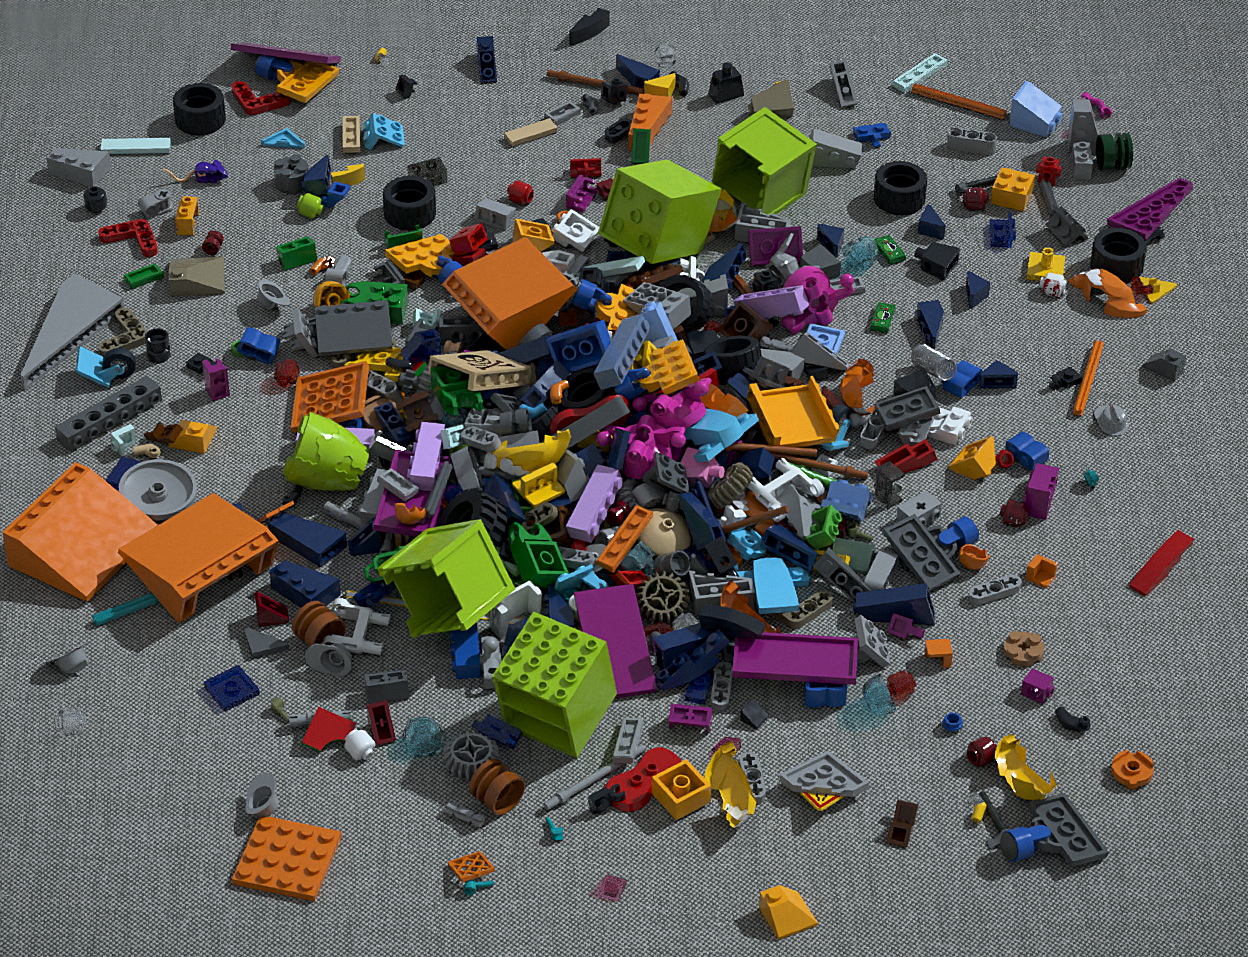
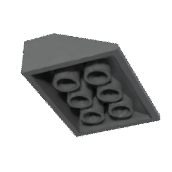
[315,300,393,356]

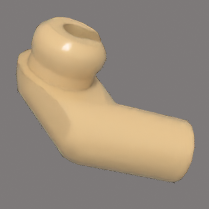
[133,443,161,458]

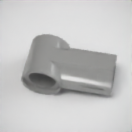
[325,255,352,286]

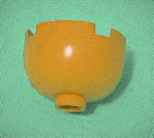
[313,281,350,307]

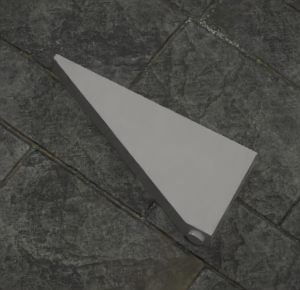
[20,273,124,390]

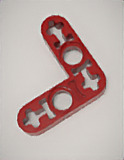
[232,81,291,115]
[98,219,158,257]

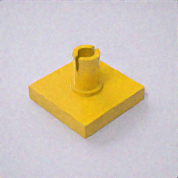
[1026,248,1066,281]

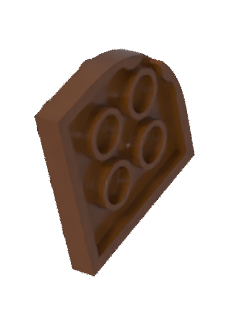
[610,263,683,293]

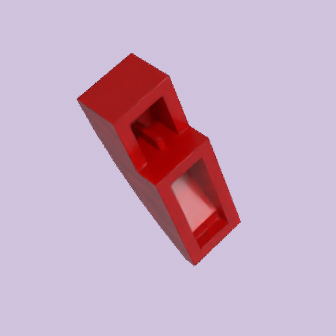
[874,439,938,476]

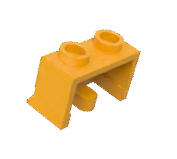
[175,196,199,236]

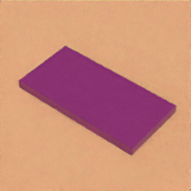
[231,43,341,64]
[373,449,452,537]
[574,584,657,699]
[732,632,858,685]

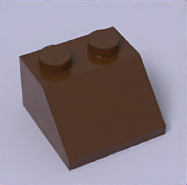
[718,301,774,341]

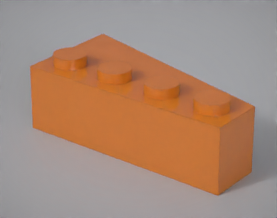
[628,94,673,151]

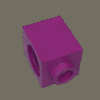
[1021,668,1055,704]

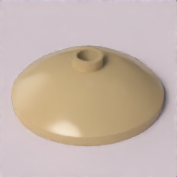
[637,508,693,557]

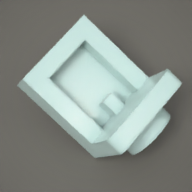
[413,308,441,331]
[110,424,136,457]

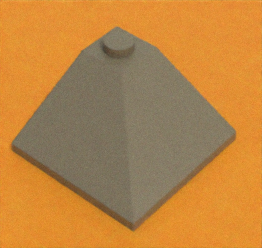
[169,257,225,297]

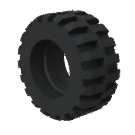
[435,488,507,549]

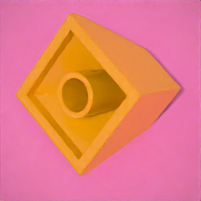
[513,218,555,251]
[168,420,217,454]
[948,435,996,480]
[759,885,818,940]

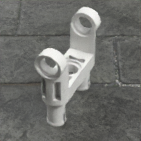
[747,458,825,522]
[322,598,390,656]

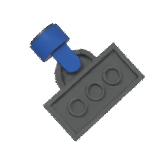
[882,514,979,592]
[1000,793,1109,867]

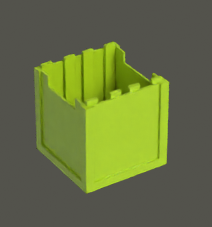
[711,107,817,215]
[377,519,515,638]

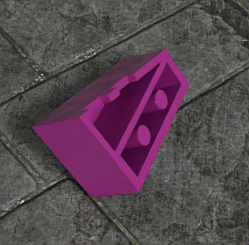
[1022,463,1059,520]

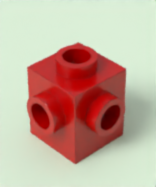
[1036,157,1062,186]

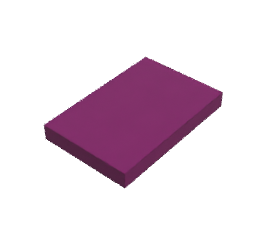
[748,226,803,266]

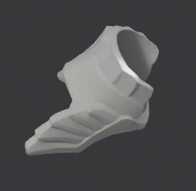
[765,233,820,287]

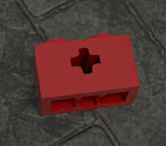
[449,223,488,256]

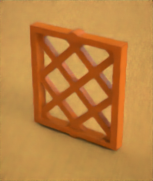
[257,501,294,523]
[448,851,495,882]

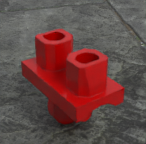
[570,158,602,178]

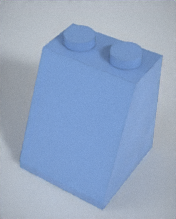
[1009,81,1063,138]
[640,301,678,342]

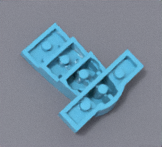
[684,409,759,462]
[737,558,809,614]

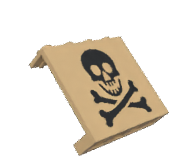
[428,350,532,391]

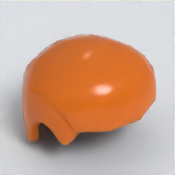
[394,503,426,525]
[958,544,990,570]

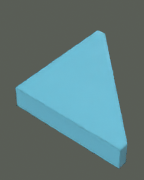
[261,128,306,149]

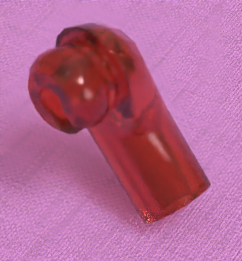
[1131,277,1153,295]
[703,320,721,333]
[643,622,672,637]

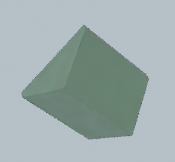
[832,538,876,574]

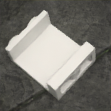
[489,581,542,640]

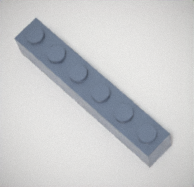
[593,314,650,390]

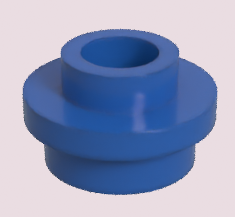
[942,712,963,732]

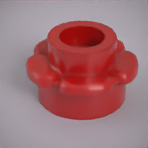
[995,449,1014,468]

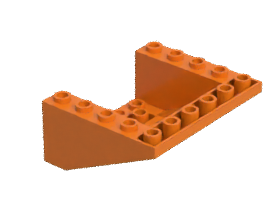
[442,237,578,350]
[2,462,158,602]
[118,493,278,623]

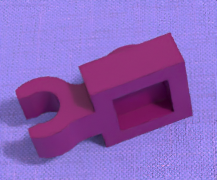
[887,613,926,639]

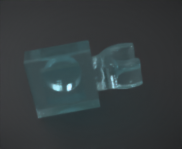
[627,541,655,576]

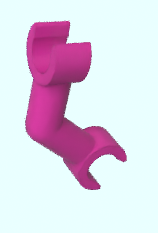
[1081,92,1112,118]

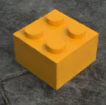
[990,167,1035,212]
[652,759,711,820]

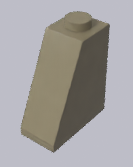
[748,79,794,118]

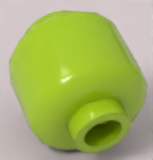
[296,193,324,219]

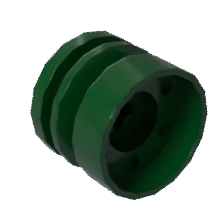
[1096,132,1133,170]

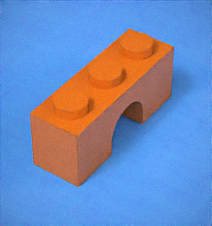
[700,383,748,418]

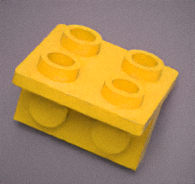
[512,463,565,508]

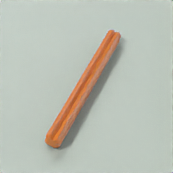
[912,83,1007,119]
[1073,340,1104,416]

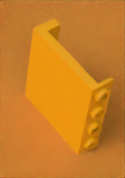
[746,376,839,447]

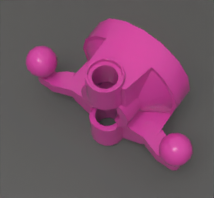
[781,266,854,335]
[632,377,712,429]
[596,415,686,479]

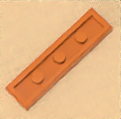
[596,505,653,573]

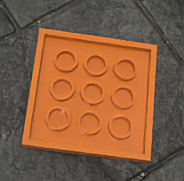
[290,361,369,433]
[232,816,342,902]

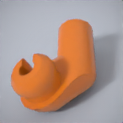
[309,256,335,275]
[550,380,569,405]

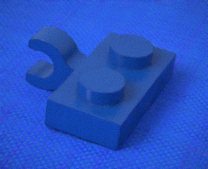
[853,123,891,147]

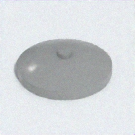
[119,459,197,521]

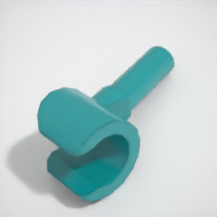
[545,817,563,841]
[464,879,494,895]

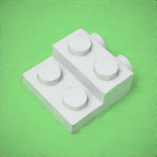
[551,209,599,252]
[927,406,973,446]

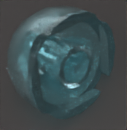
[842,236,878,270]
[860,674,897,716]
[402,716,443,758]

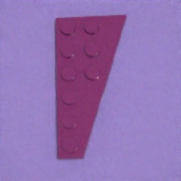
[1107,178,1193,240]

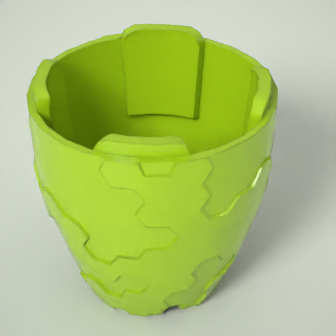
[282,411,369,491]

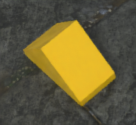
[644,73,676,97]

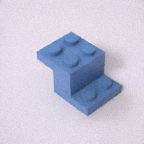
[821,479,873,522]

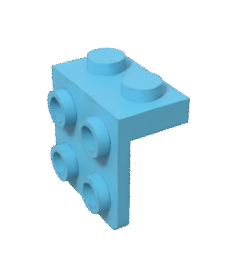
[362,113,405,150]

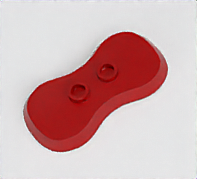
[550,395,631,435]
[603,747,682,812]

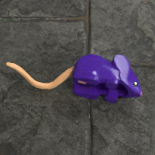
[163,160,228,184]

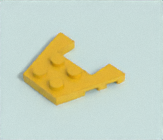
[344,347,407,382]

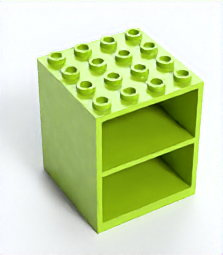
[597,159,722,264]
[492,611,617,758]

